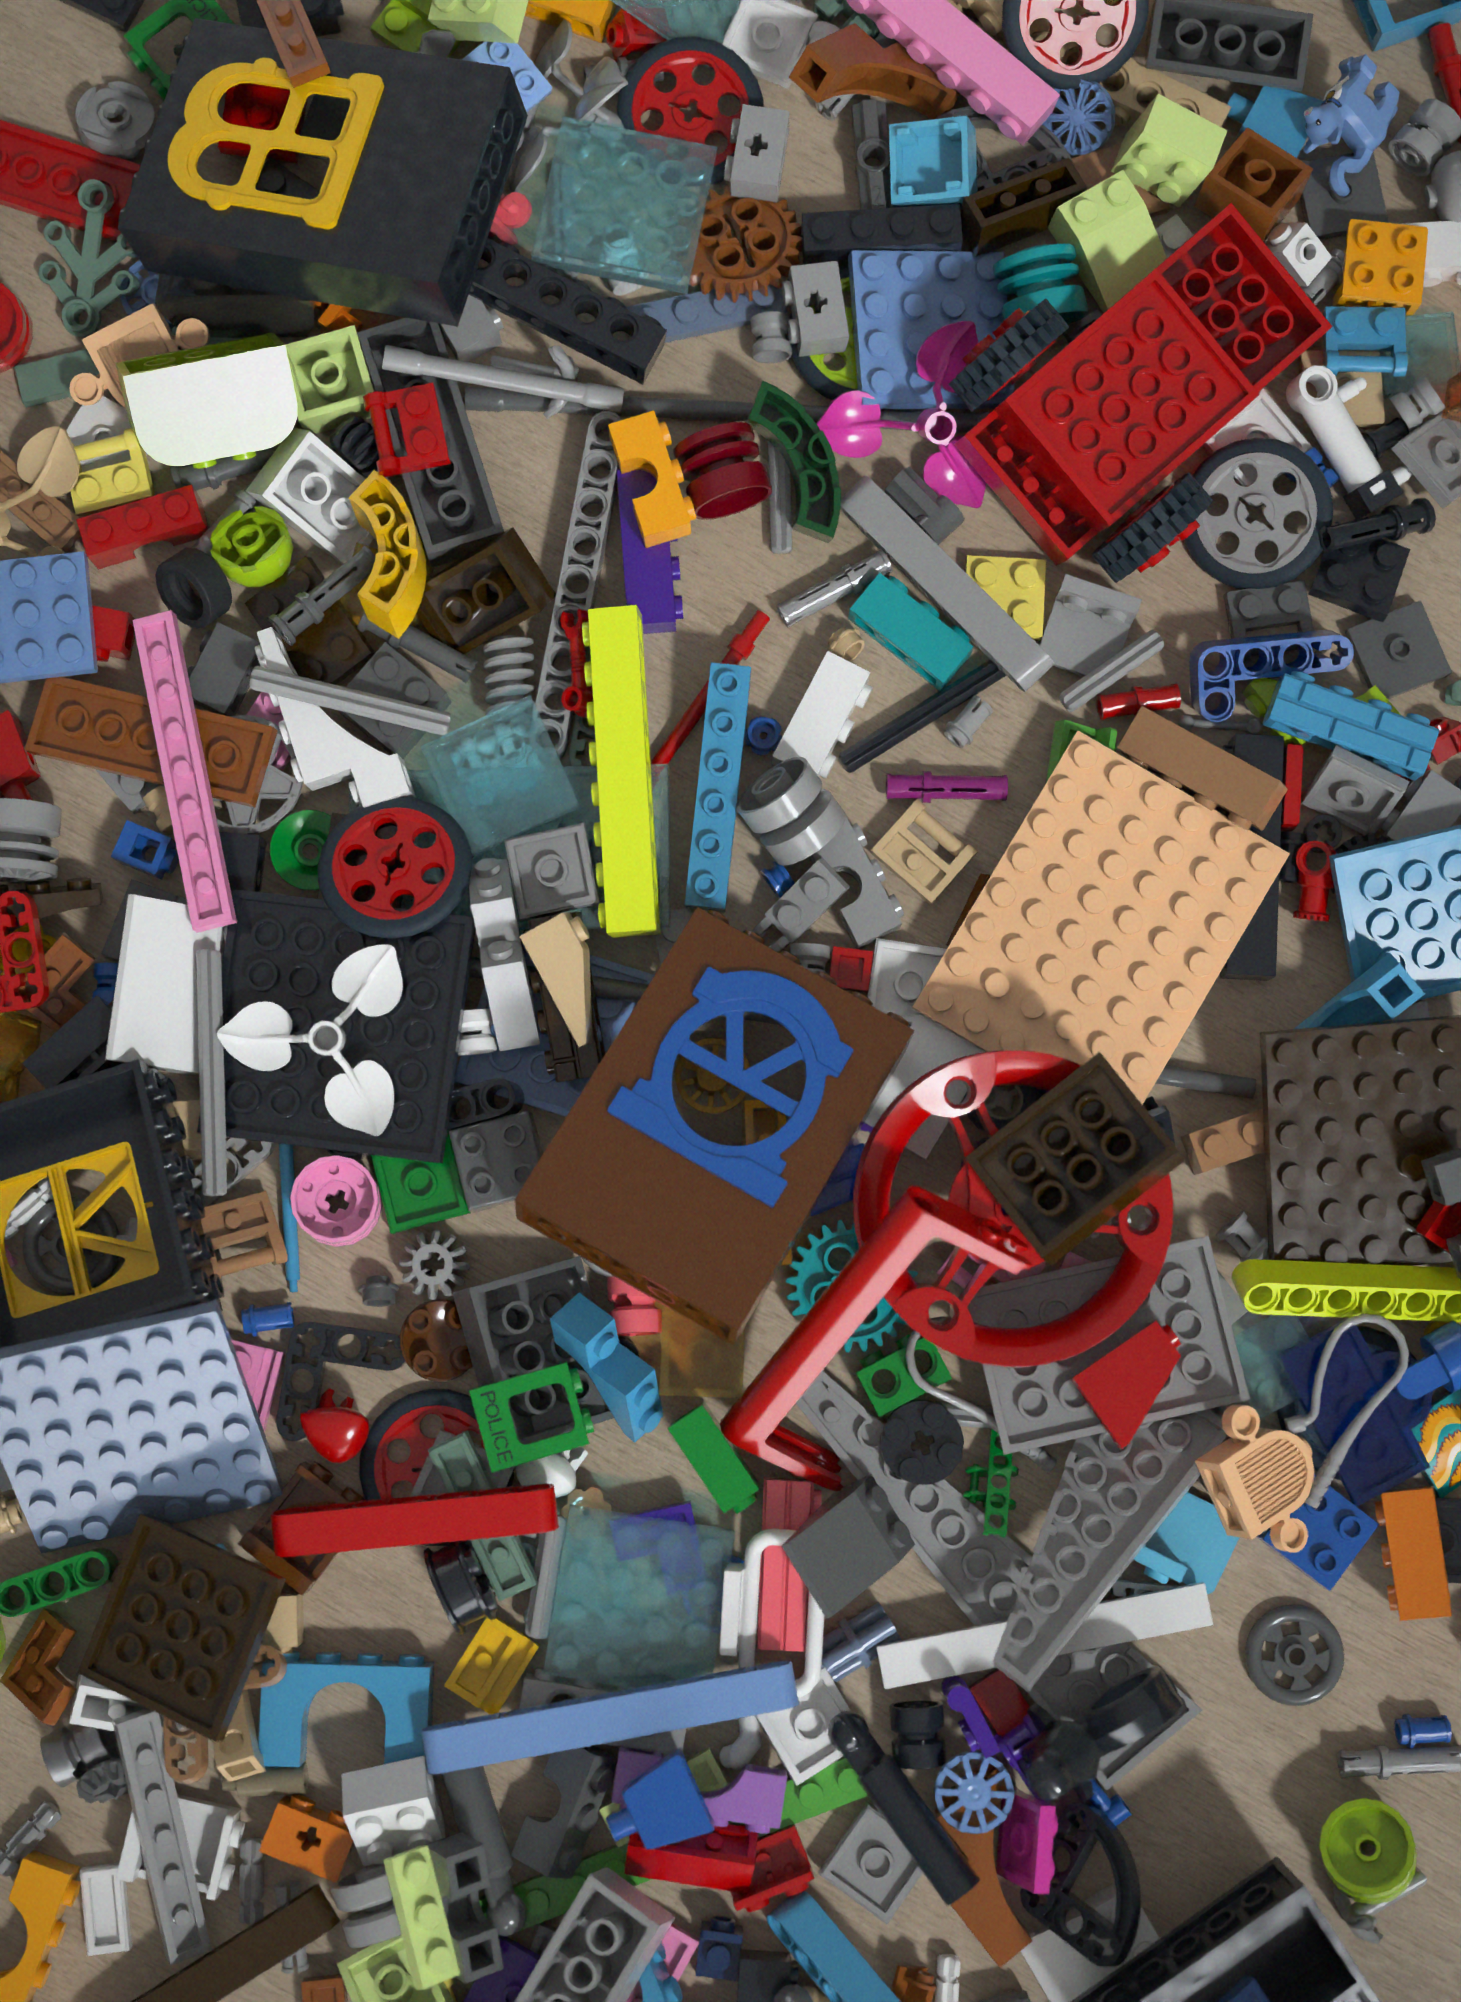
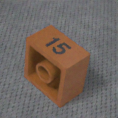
[1194,127,1313,242]

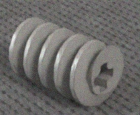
[483,635,536,722]

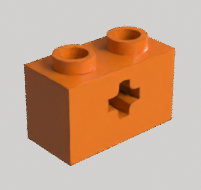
[259,1794,354,1883]

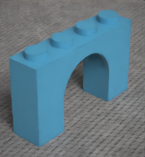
[259,1651,434,1767]

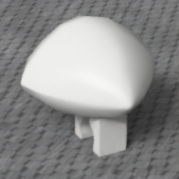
[516,1447,588,1498]

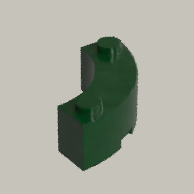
[746,381,841,543]

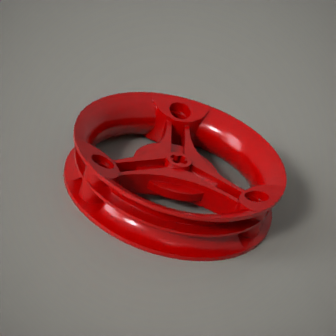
[853,1050,1173,1367]

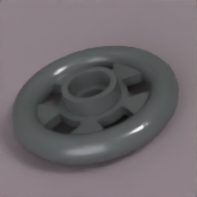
[22,1197,119,1295]
[1245,1605,1344,1706]

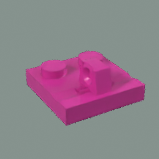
[996,1789,1058,1894]

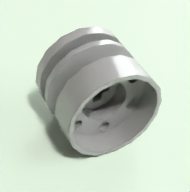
[0,798,62,883]

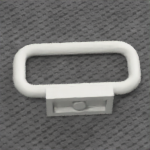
[720,1528,824,1697]

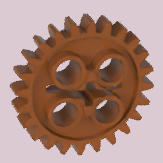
[675,184,803,303]

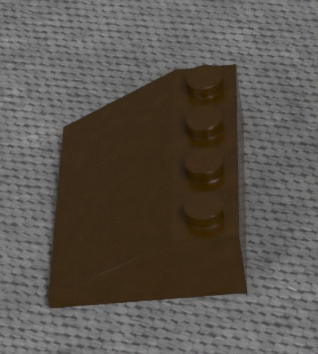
[965,1052,1187,1265]

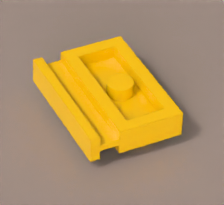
[444,1617,541,1714]

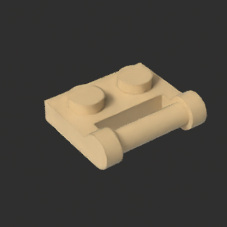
[870,799,978,905]

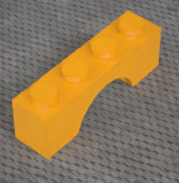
[0,1850,81,2002]

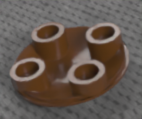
[400,1299,473,1382]

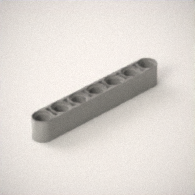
[840,475,1055,692]

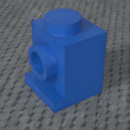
[111,820,179,880]

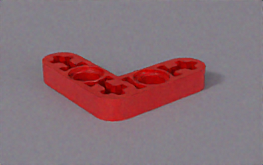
[0,891,49,1013]

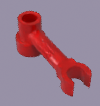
[560,609,593,718]

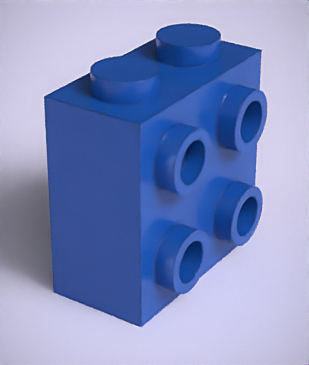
[1257,1474,1379,1591]

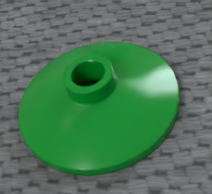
[270,810,331,891]

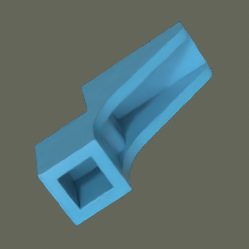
[550,1293,663,1442]

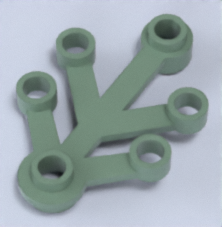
[38,179,139,338]

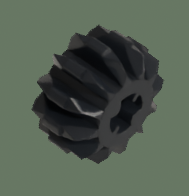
[329,416,396,479]

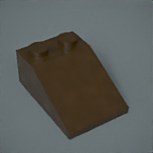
[416,527,556,654]

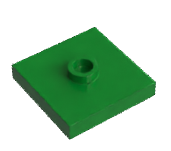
[371,1134,471,1234]

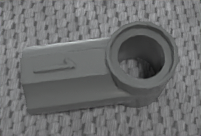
[885,466,965,545]

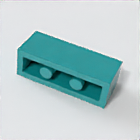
[848,572,974,691]

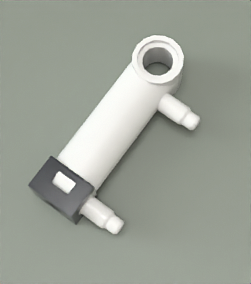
[1286,365,1413,519]

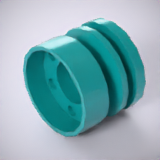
[993,243,1089,324]

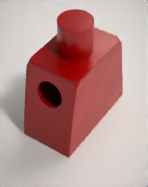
[0,710,41,801]

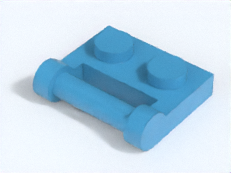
[1323,306,1408,377]

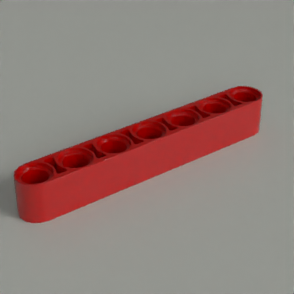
[270,1484,559,1557]

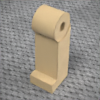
[213,1689,266,1782]

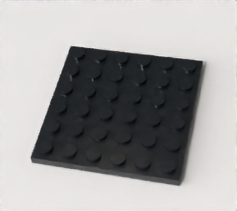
[197,889,476,1164]

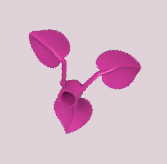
[816,321,986,508]

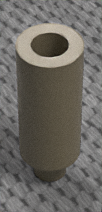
[222,1762,308,1797]

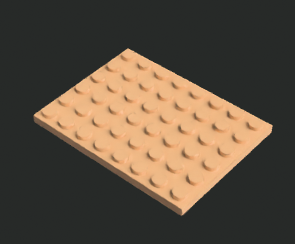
[912,731,1290,1105]

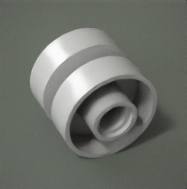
[736,757,846,865]

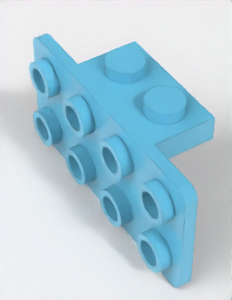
[1133,1492,1239,1594]

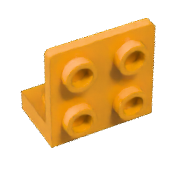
[1332,219,1428,320]

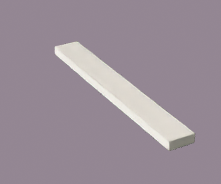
[876,1582,1213,1689]

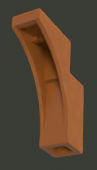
[789,23,960,119]
[934,1758,1033,1968]

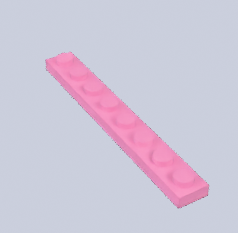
[132,610,237,933]

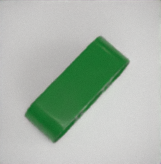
[0,1547,119,1617]

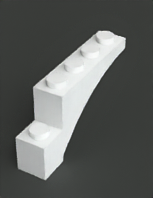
[255,627,416,808]

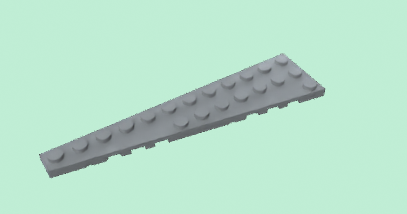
[796,1370,1202,1791]

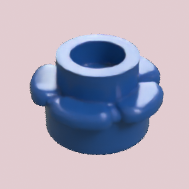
[744,716,782,755]

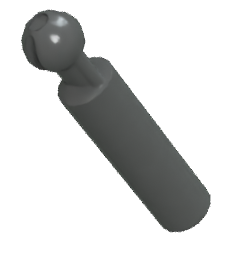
[441,1766,527,1936]

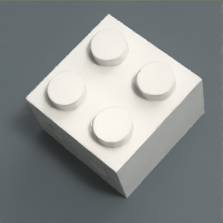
[342,1756,445,1866]

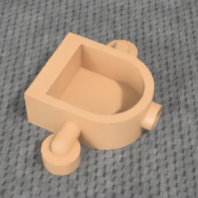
[69,303,210,408]
[1195,1404,1314,1553]

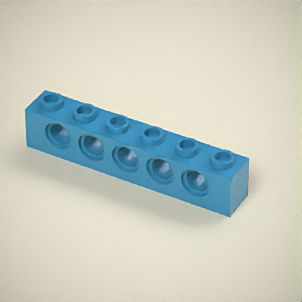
[684,662,751,912]

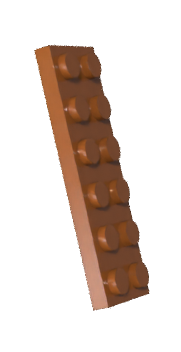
[24,677,278,808]

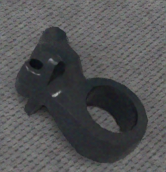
[1021,1665,1183,1802]

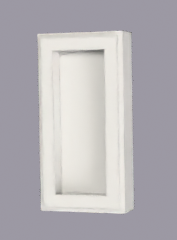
[80,1862,133,1956]

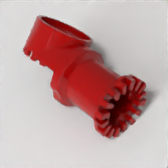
[1293,841,1336,922]

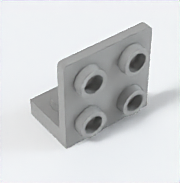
[1040,574,1142,676]

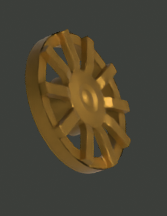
[675,1038,750,1114]

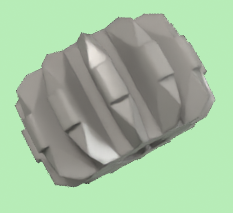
[399,1230,470,1300]

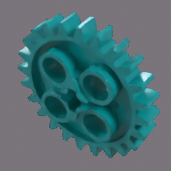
[785,1220,918,1352]

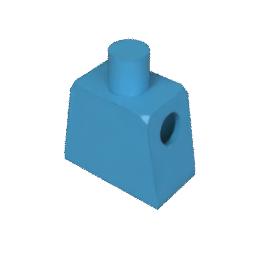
[1227,86,1323,158]

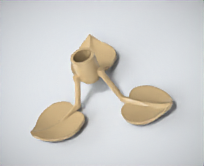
[0,426,79,557]

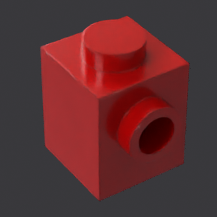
[92,605,135,662]

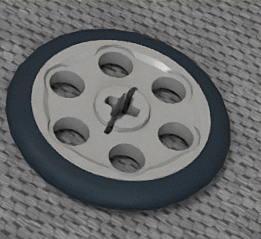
[1184,437,1334,589]

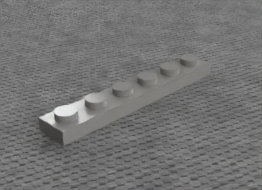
[113,1708,211,1966]

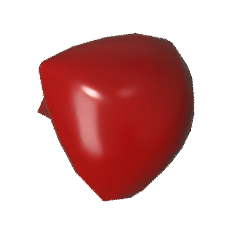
[300,1388,369,1463]

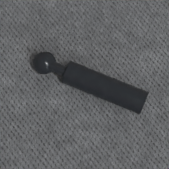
[828,1711,980,1906]

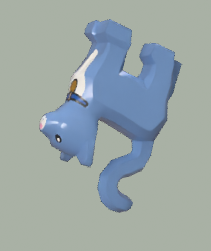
[1303,54,1400,197]

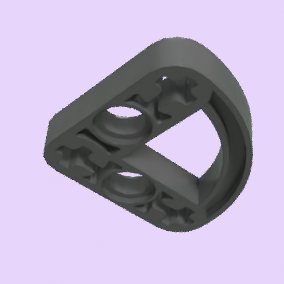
[936,106,1071,192]

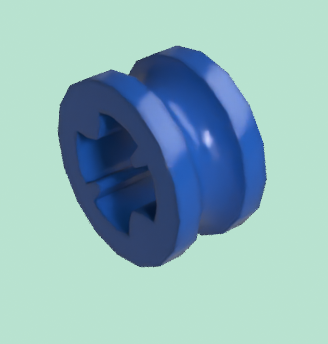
[761,861,795,899]

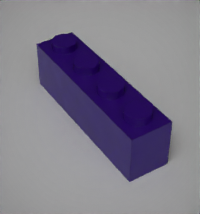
[617,469,684,634]

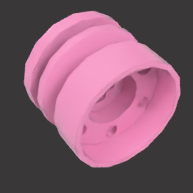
[290,1155,382,1247]

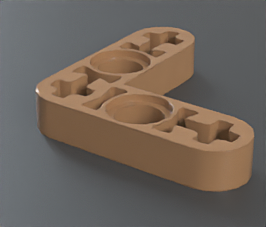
[163,1645,287,1784]

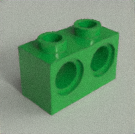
[854,1333,953,1417]

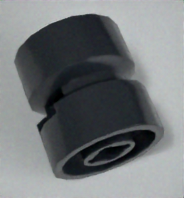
[889,1700,946,1769]

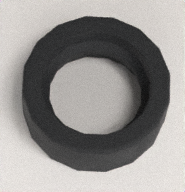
[155,547,232,629]

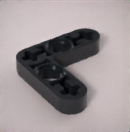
[276,1322,406,1441]

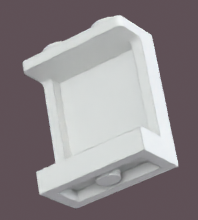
[116,1794,245,1900]

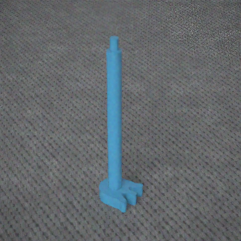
[279,1144,300,1292]

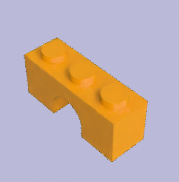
[608,410,696,548]

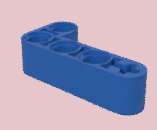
[1189,630,1354,722]

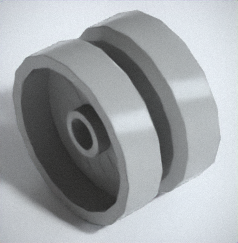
[330,1864,402,1948]

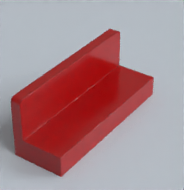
[624,1824,758,1894]

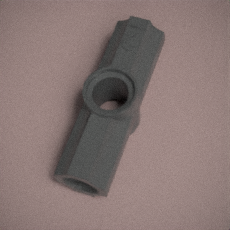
[851,99,894,210]

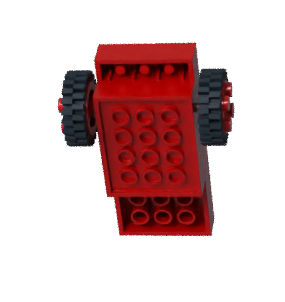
[949,203,1333,583]

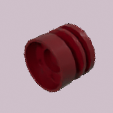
[673,422,772,520]

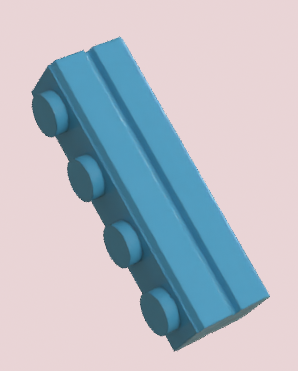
[1262,671,1439,781]

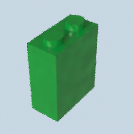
[667,1401,759,1514]

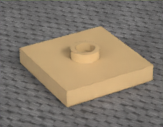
[1298,350,1385,432]

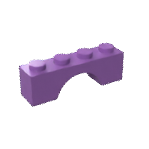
[611,1747,787,1833]

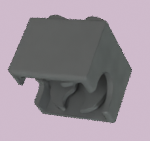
[449,1110,543,1213]

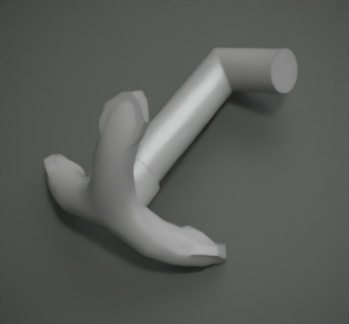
[491,346,579,419]
[1334,1866,1427,1944]

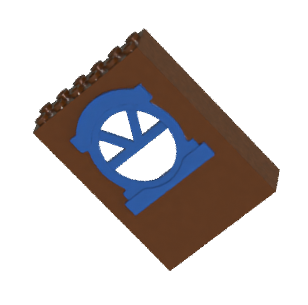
[515,907,915,1346]

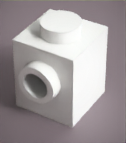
[1265,222,1332,286]

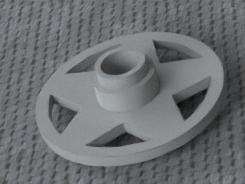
[213,715,303,834]

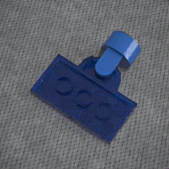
[1276,1318,1461,1506]

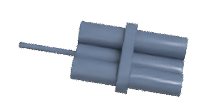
[796,1602,901,1683]

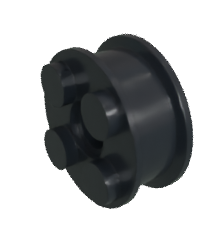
[423,1540,499,1635]

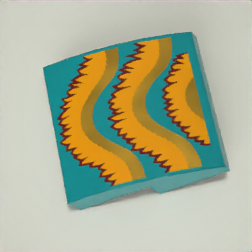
[1395,1389,1461,1498]

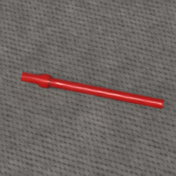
[651,610,770,786]

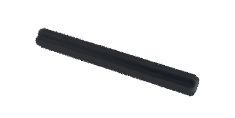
[839,660,1006,773]

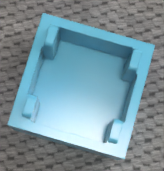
[889,116,977,210]

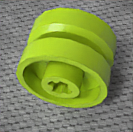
[1320,1798,1417,1905]

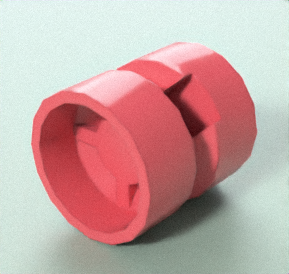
[607,1277,663,1336]

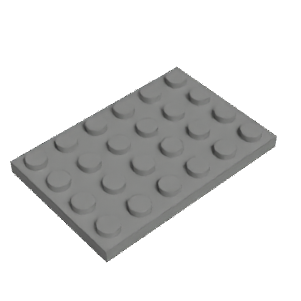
[968,1236,1250,1455]

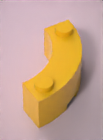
[349,470,427,639]

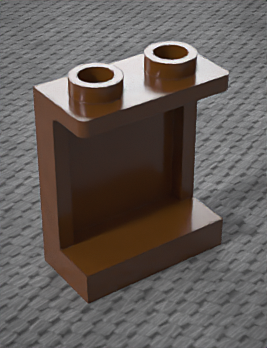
[238,1461,366,1596]

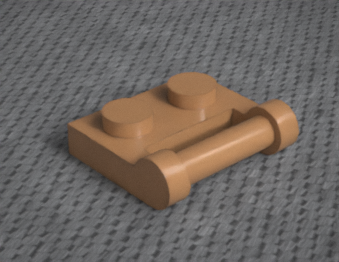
[201,1191,288,1279]

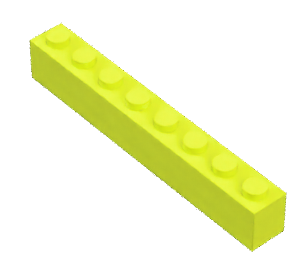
[582,605,661,938]

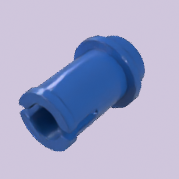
[241,1302,295,1337]
[1394,1714,1452,1748]

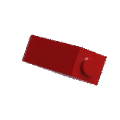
[1071,1320,1181,1449]

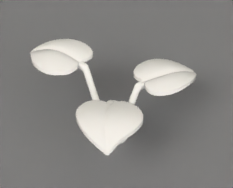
[217,945,403,1136]

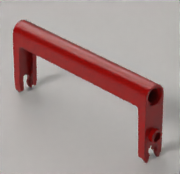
[720,1186,1032,1491]

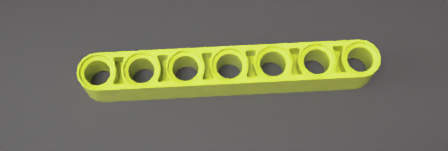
[1231,1259,1461,1322]

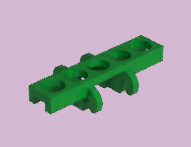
[963,1429,1019,1538]

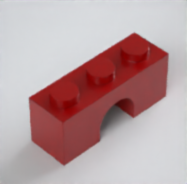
[76,484,209,570]

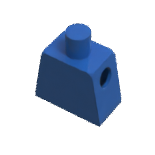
[606,1747,714,1849]

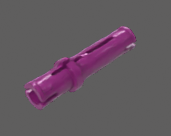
[885,771,1008,803]

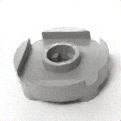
[75,81,156,159]

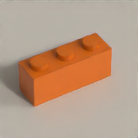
[1375,1486,1452,1621]

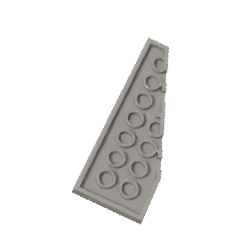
[993,1409,1230,1692]

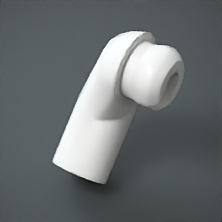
[719,1715,761,1770]

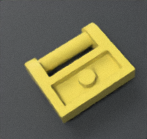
[70,428,155,517]

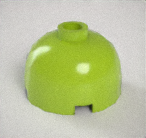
[210,506,293,587]

